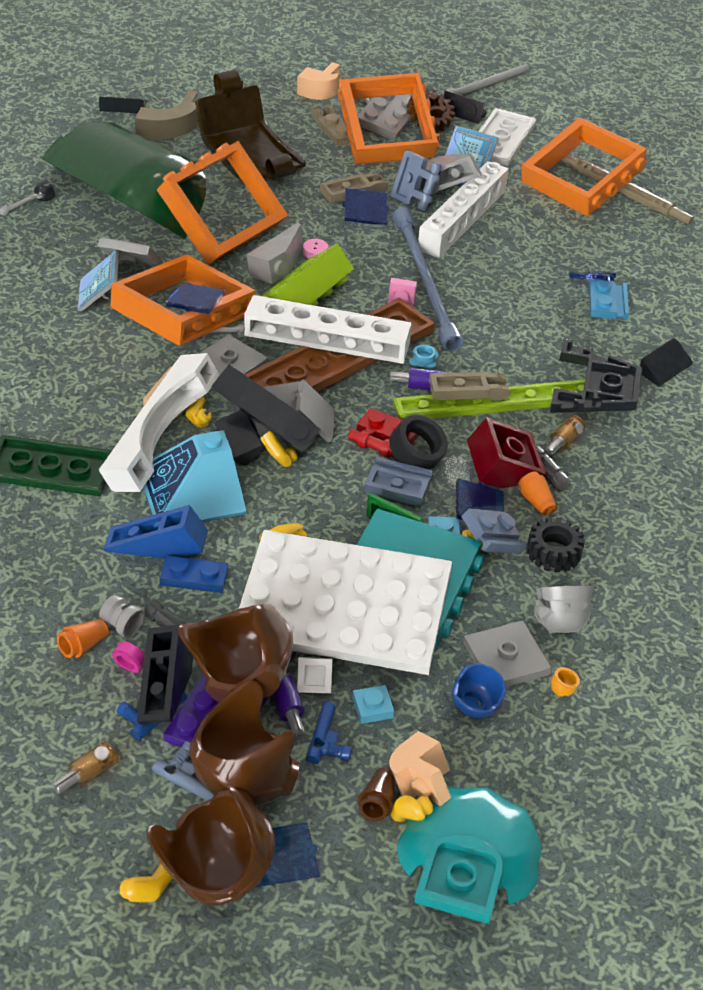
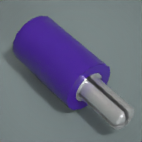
[390,368,443,391]
[272,674,305,736]

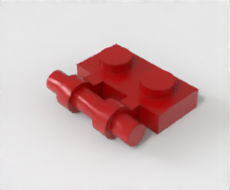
[348,408,419,458]

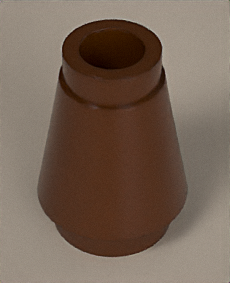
[358,768,395,821]

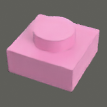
[388,278,417,307]

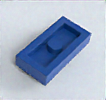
[160,555,229,593]

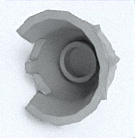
[534,586,595,634]

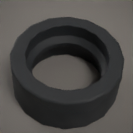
[389,414,448,470]

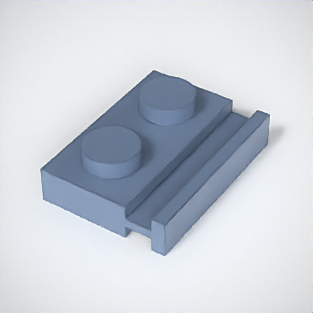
[364,457,433,507]
[461,508,527,554]

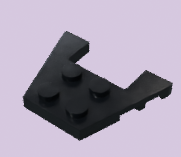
[549,338,642,413]

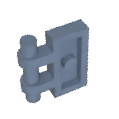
[390,150,441,211]

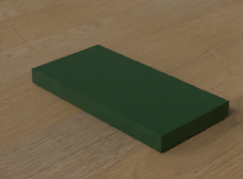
[0,435,112,497]

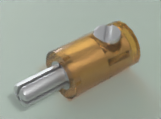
[545,415,586,455]
[53,741,119,794]

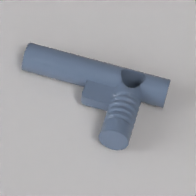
[152,741,214,801]

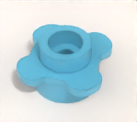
[409,345,439,369]

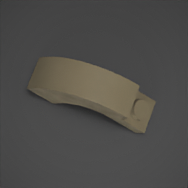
[135,90,199,139]

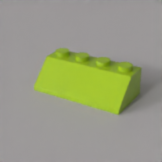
[261,243,354,306]

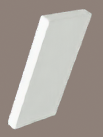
[478,108,536,166]

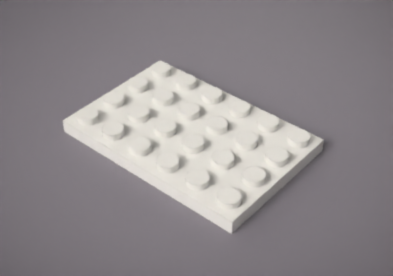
[239,530,452,675]

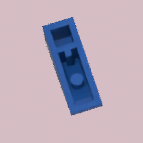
[104,505,208,558]

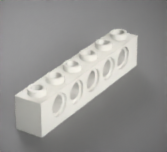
[418,161,509,258]
[245,295,412,364]

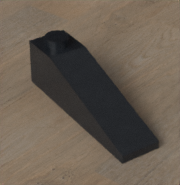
[211,364,321,457]

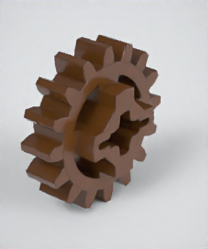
[406,88,455,132]

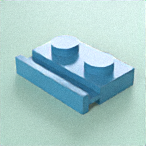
[589,279,629,320]

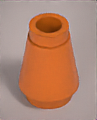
[518,472,557,516]
[57,619,109,658]

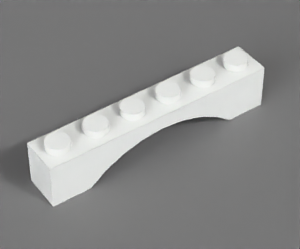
[99,353,219,492]

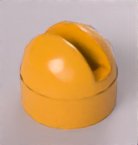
[550,667,580,697]

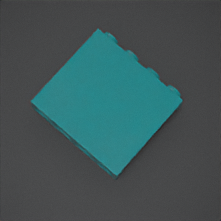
[357,509,484,648]

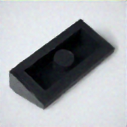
[99,97,147,113]
[640,338,693,386]
[215,410,265,466]

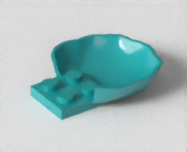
[397,787,542,924]

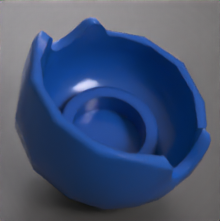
[451,663,506,719]

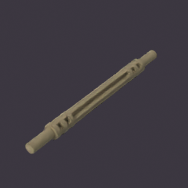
[560,155,694,225]

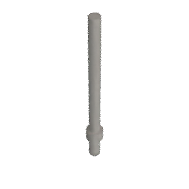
[439,64,530,96]

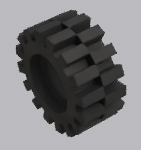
[527,517,585,572]

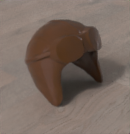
[178,604,293,702]
[189,680,299,805]
[147,786,275,905]

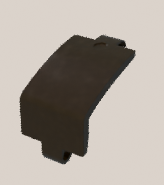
[195,69,306,181]

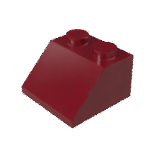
[467,417,546,488]

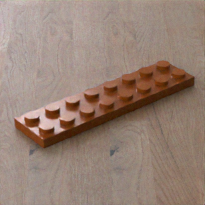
[244,298,435,392]

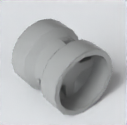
[99,594,145,639]

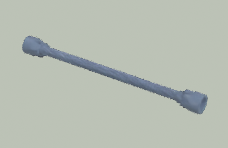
[392,207,464,351]

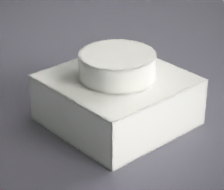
[297,657,332,693]

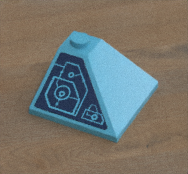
[143,430,247,522]

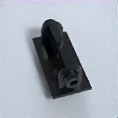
[443,90,487,124]

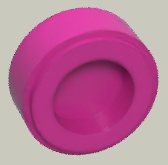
[112,641,145,673]

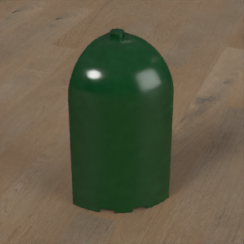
[42,122,206,239]

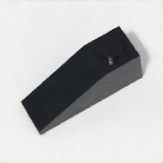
[137,625,193,725]

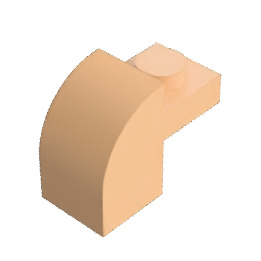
[297,62,341,100]
[389,731,451,806]

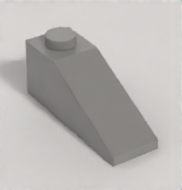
[419,153,482,193]
[246,223,303,284]

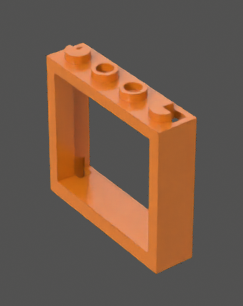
[338,73,440,164]
[521,117,647,216]
[157,141,289,265]
[110,254,256,346]

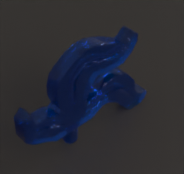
[569,271,616,281]

